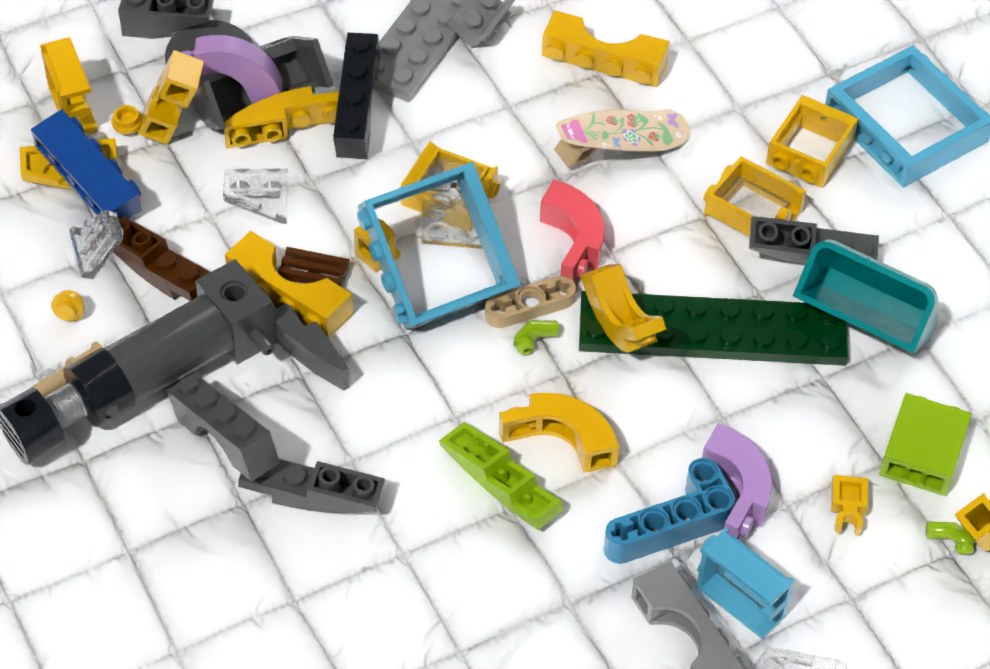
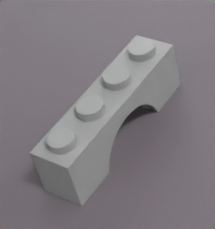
[631,561,748,669]

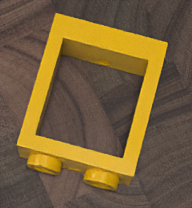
[766,95,859,188]

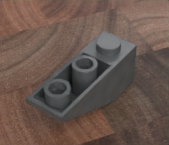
[118,0,214,39]

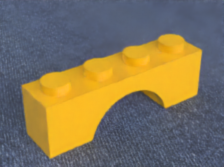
[542,10,670,87]
[225,230,353,339]

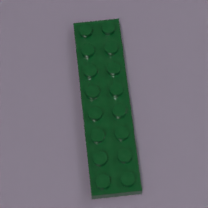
[579,291,848,366]

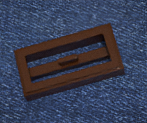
[277,247,350,287]

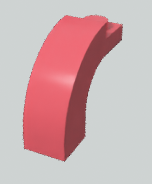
[540,179,604,283]

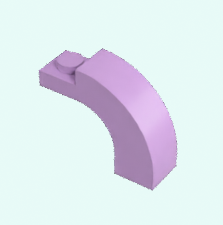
[181,35,283,104]
[702,423,772,540]

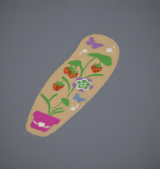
[556,109,690,151]

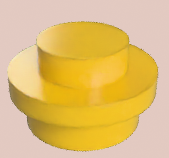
[111,105,142,135]
[51,290,85,322]

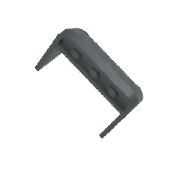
[192,36,334,131]

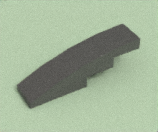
[259,286,349,391]

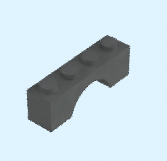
[166,373,280,482]

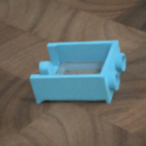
[696,527,795,640]

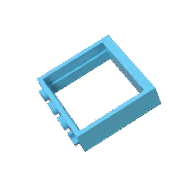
[825,45,990,188]
[356,162,521,330]

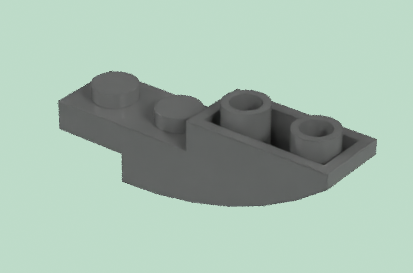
[749,216,879,264]
[238,459,385,513]

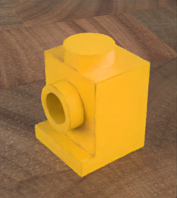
[354,219,401,273]

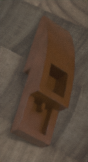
[99,216,210,301]

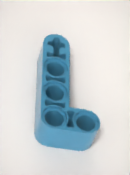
[603,457,735,564]

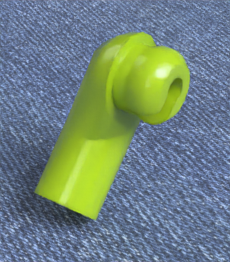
[513,320,559,355]
[925,521,975,554]

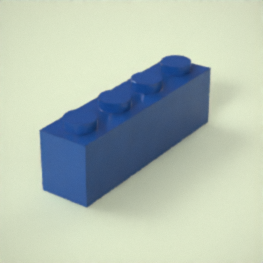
[30,109,142,228]

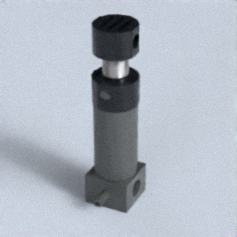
[0,259,276,465]

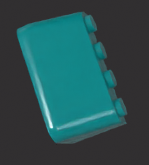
[793,239,938,354]

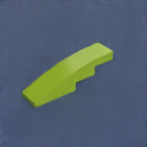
[439,421,564,530]

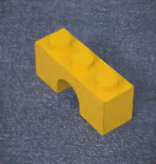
[138,50,204,145]

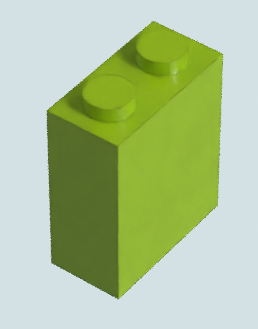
[879,392,972,497]

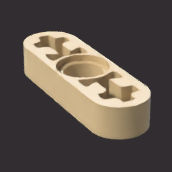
[485,276,576,328]

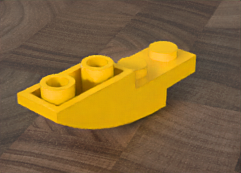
[224,86,339,148]

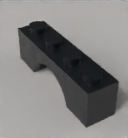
[333,32,381,159]

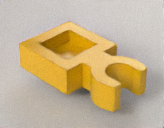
[831,475,868,535]

